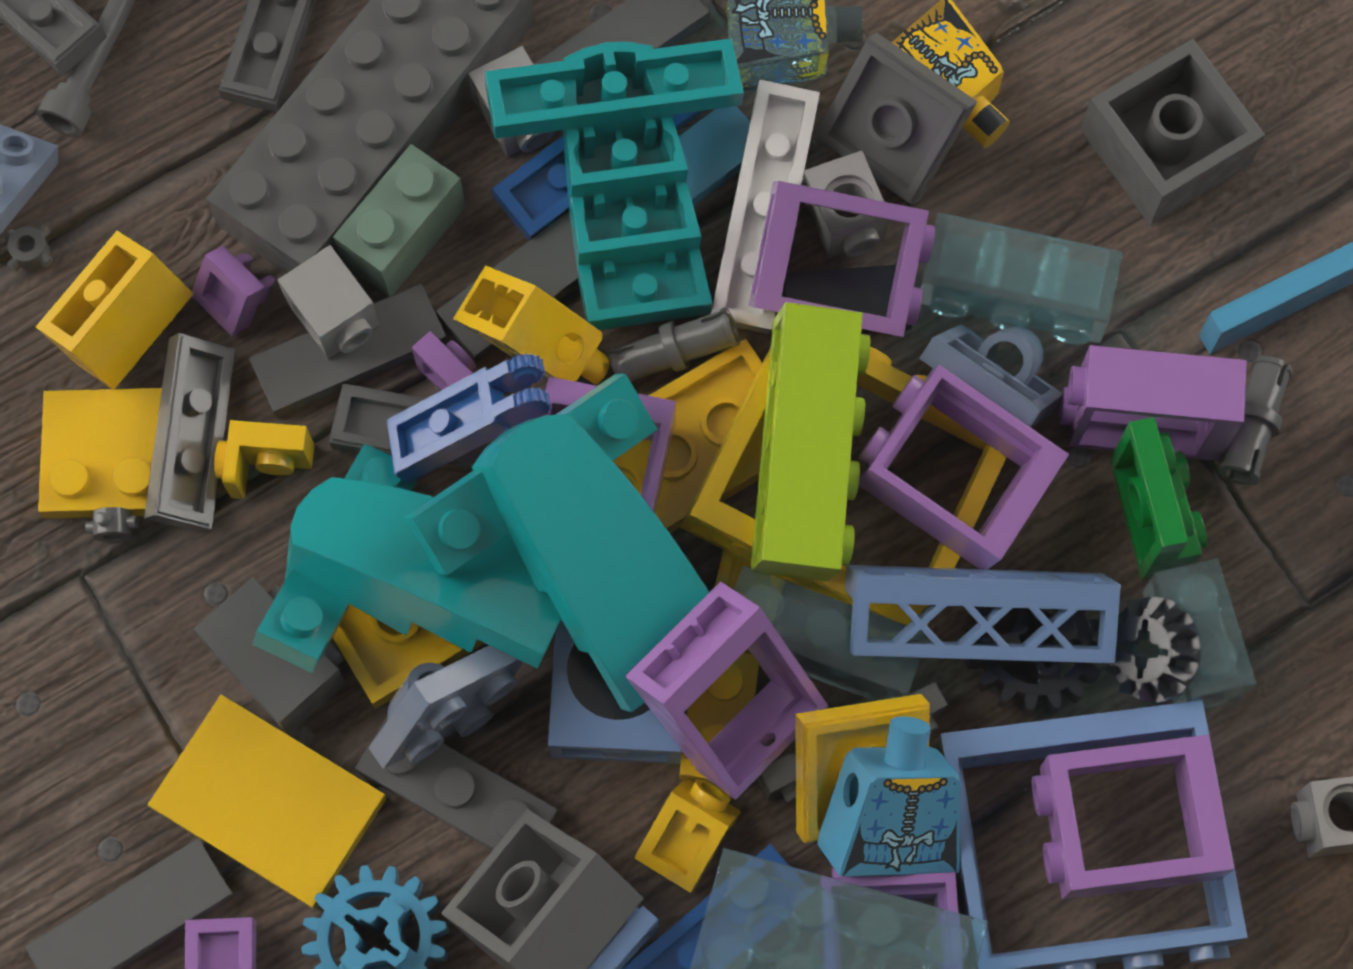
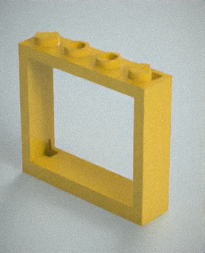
[680,347,1006,640]

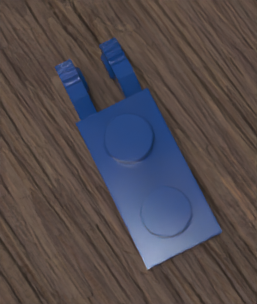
[387,353,551,483]

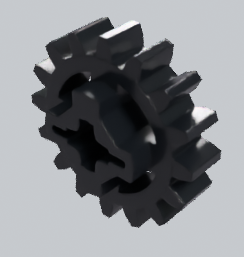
[964,606,1101,716]

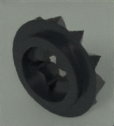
[1104,596,1201,702]

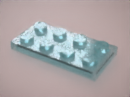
[690,848,988,969]

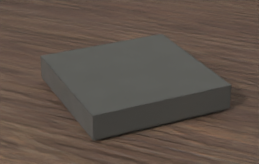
[814,32,977,205]

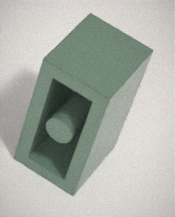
[333,144,466,298]

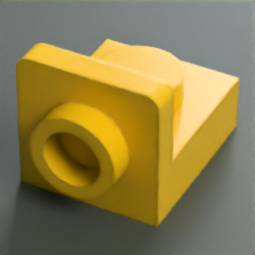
[214,420,315,499]
[634,778,741,893]

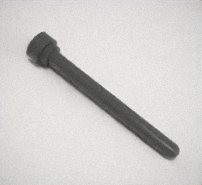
[36,0,137,137]

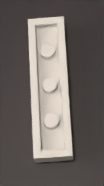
[711,80,820,335]

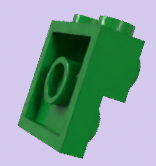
[1109,417,1207,581]

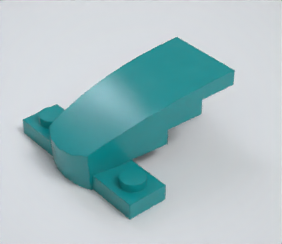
[485,38,744,330]
[404,374,709,712]
[252,443,561,673]

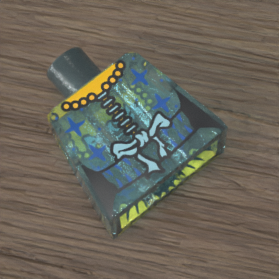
[726,0,863,92]

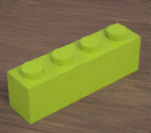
[750,302,870,582]

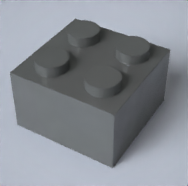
[1080,39,1265,226]
[441,809,644,969]

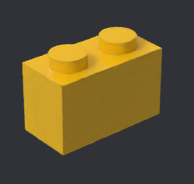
[36,231,194,390]

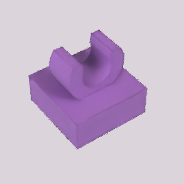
[192,246,275,336]

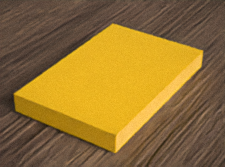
[147,695,387,910]

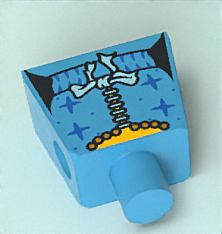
[817,716,961,877]

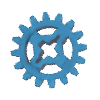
[301,865,449,969]

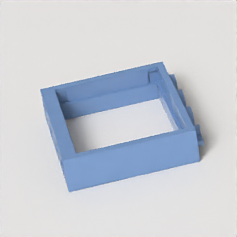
[935,700,1248,969]

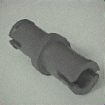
[609,307,740,382]
[1219,355,1293,486]

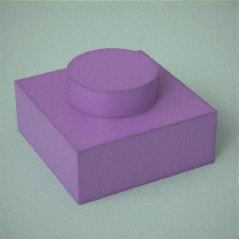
[411,331,476,391]
[185,917,256,969]

